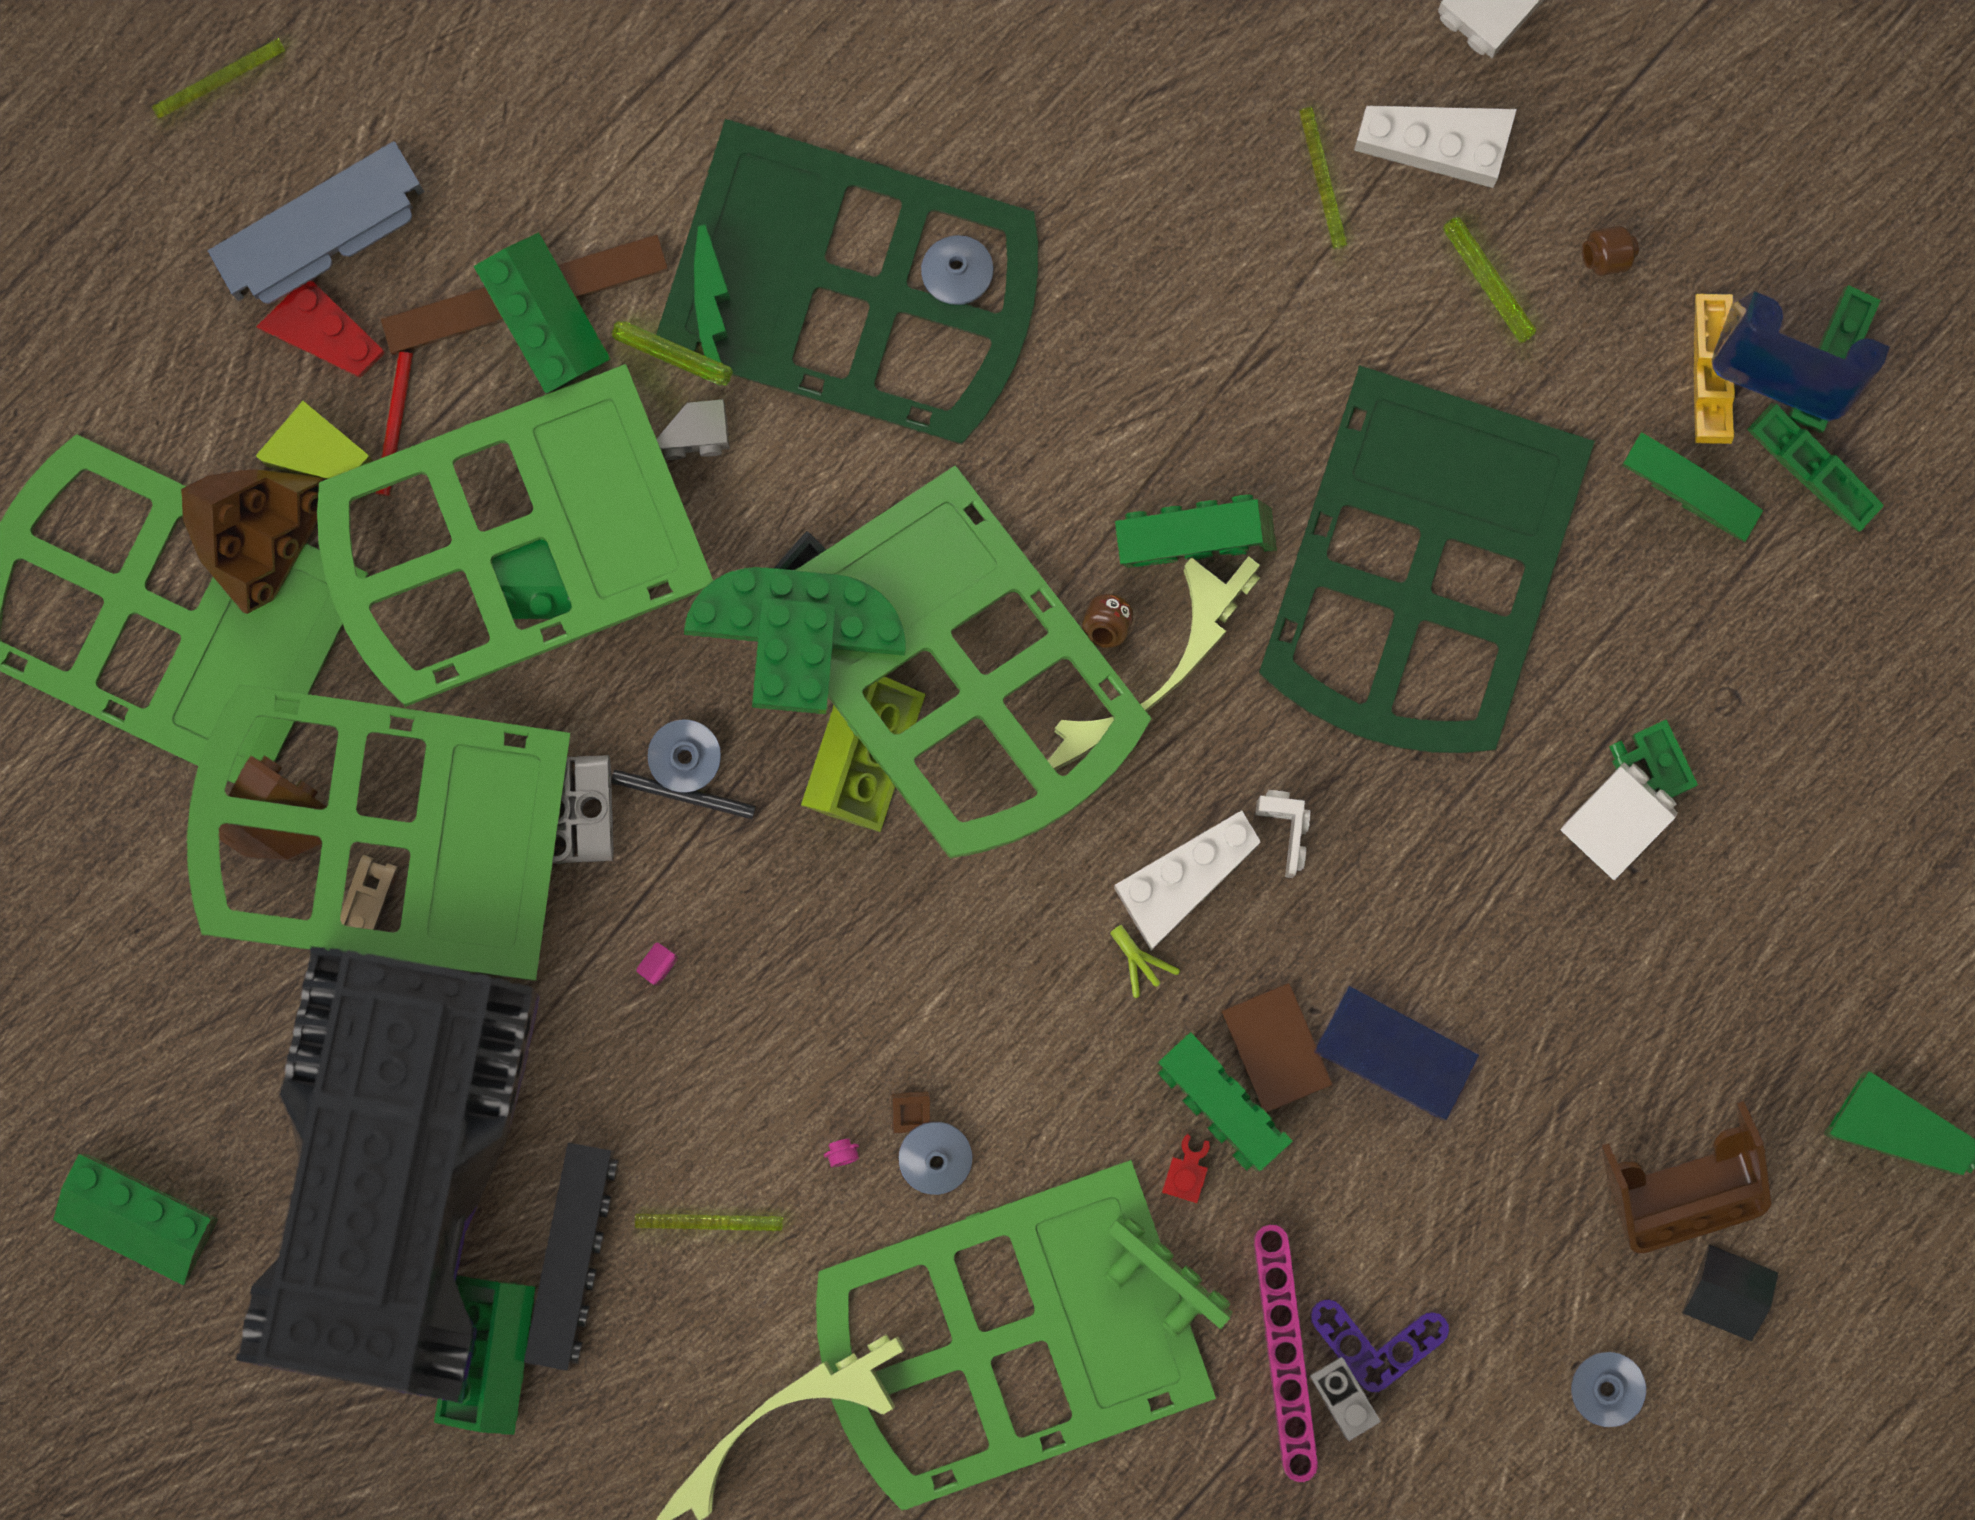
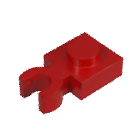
[1161,1134,1210,1204]

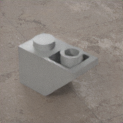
[656,399,730,460]
[1310,1357,1381,1441]

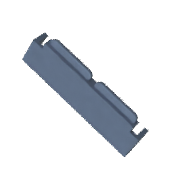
[207,141,424,304]

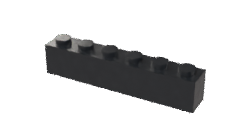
[524,1142,619,1371]

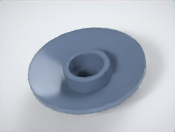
[921,236,993,305]
[648,720,721,793]
[899,1122,972,1195]
[1571,1352,1646,1427]

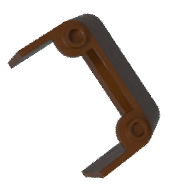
[1602,1101,1771,1253]

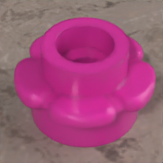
[824,1138,859,1168]

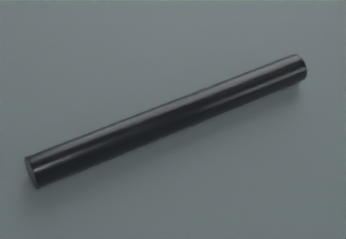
[611,769,756,820]

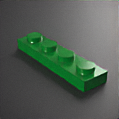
[1788,285,1881,433]

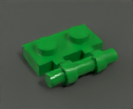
[1609,719,1698,798]

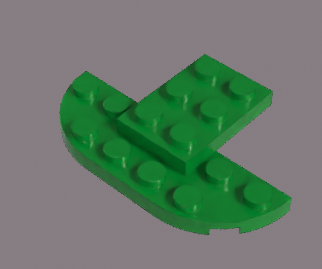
[684,567,906,714]

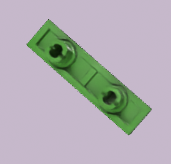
[1105,1216,1233,1337]

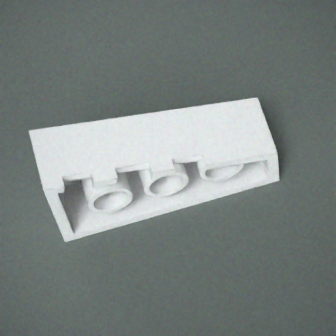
[1354,106,1516,188]
[1114,811,1260,951]

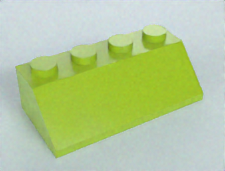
[801,676,925,832]

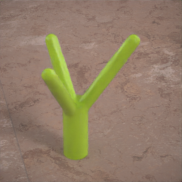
[1110,925,1180,998]

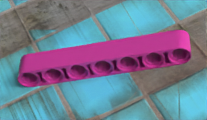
[1253,1225,1317,1482]

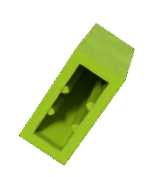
[256,401,373,481]

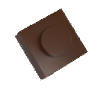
[891,1091,930,1133]

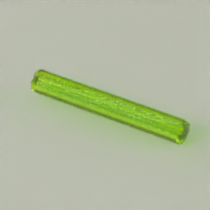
[1443,216,1536,343]
[611,321,733,386]

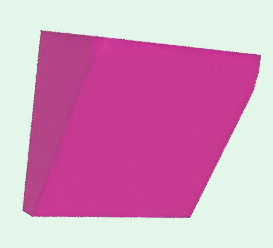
[636,943,678,986]

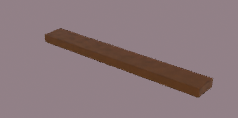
[381,235,669,356]

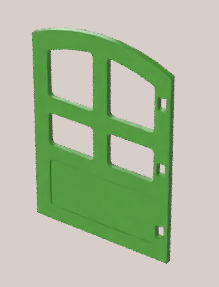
[317,364,713,707]
[0,434,369,784]
[796,466,1151,859]
[187,684,570,981]
[816,1160,1216,1511]

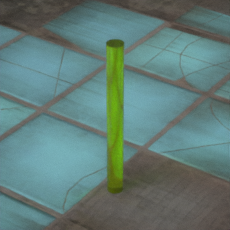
[152,38,285,119]
[1299,107,1347,249]
[635,1213,783,1231]

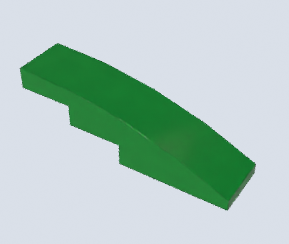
[694,224,730,380]
[1747,403,1884,532]
[1621,432,1763,543]

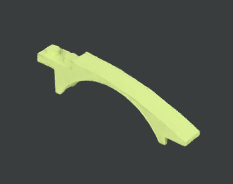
[1048,556,1260,771]
[656,1334,905,1520]

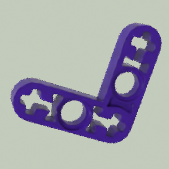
[1310,1299,1449,1392]

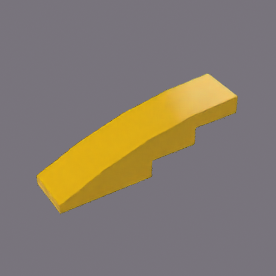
[1694,294,1735,444]

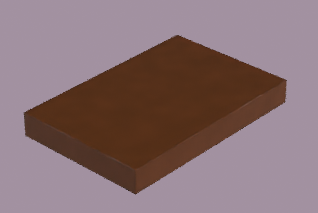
[1221,983,1332,1113]

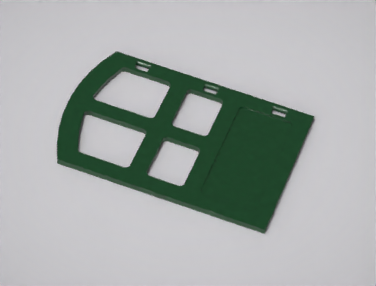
[651,119,1038,445]
[1259,365,1595,754]

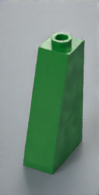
[1824,1071,1975,1176]

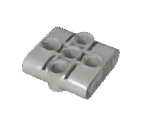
[552,755,614,865]

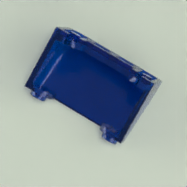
[1711,291,1890,421]

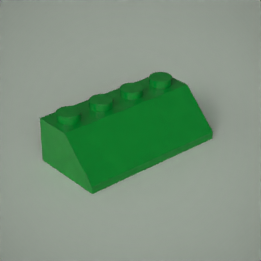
[473,232,611,394]
[492,540,634,619]
[53,1154,218,1286]
[434,1275,535,1435]

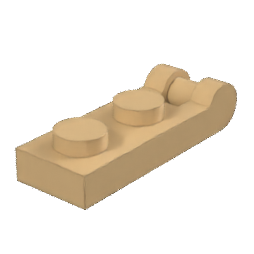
[340,855,398,930]

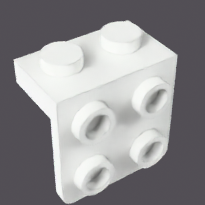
[1255,790,1310,878]

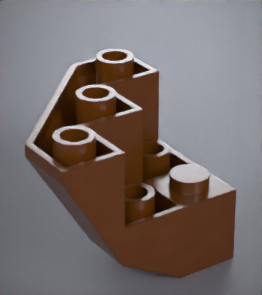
[181,469,323,614]
[219,755,327,862]

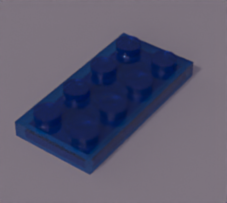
[1314,986,1479,1121]

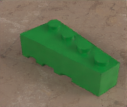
[1115,495,1277,568]
[1157,1032,1293,1172]

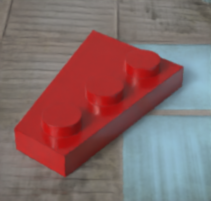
[256,280,385,378]

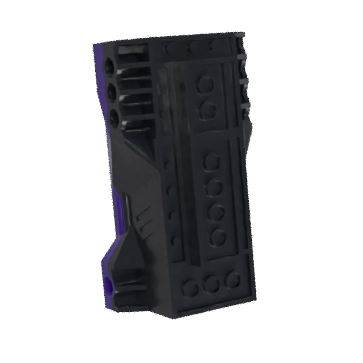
[236,946,540,1404]

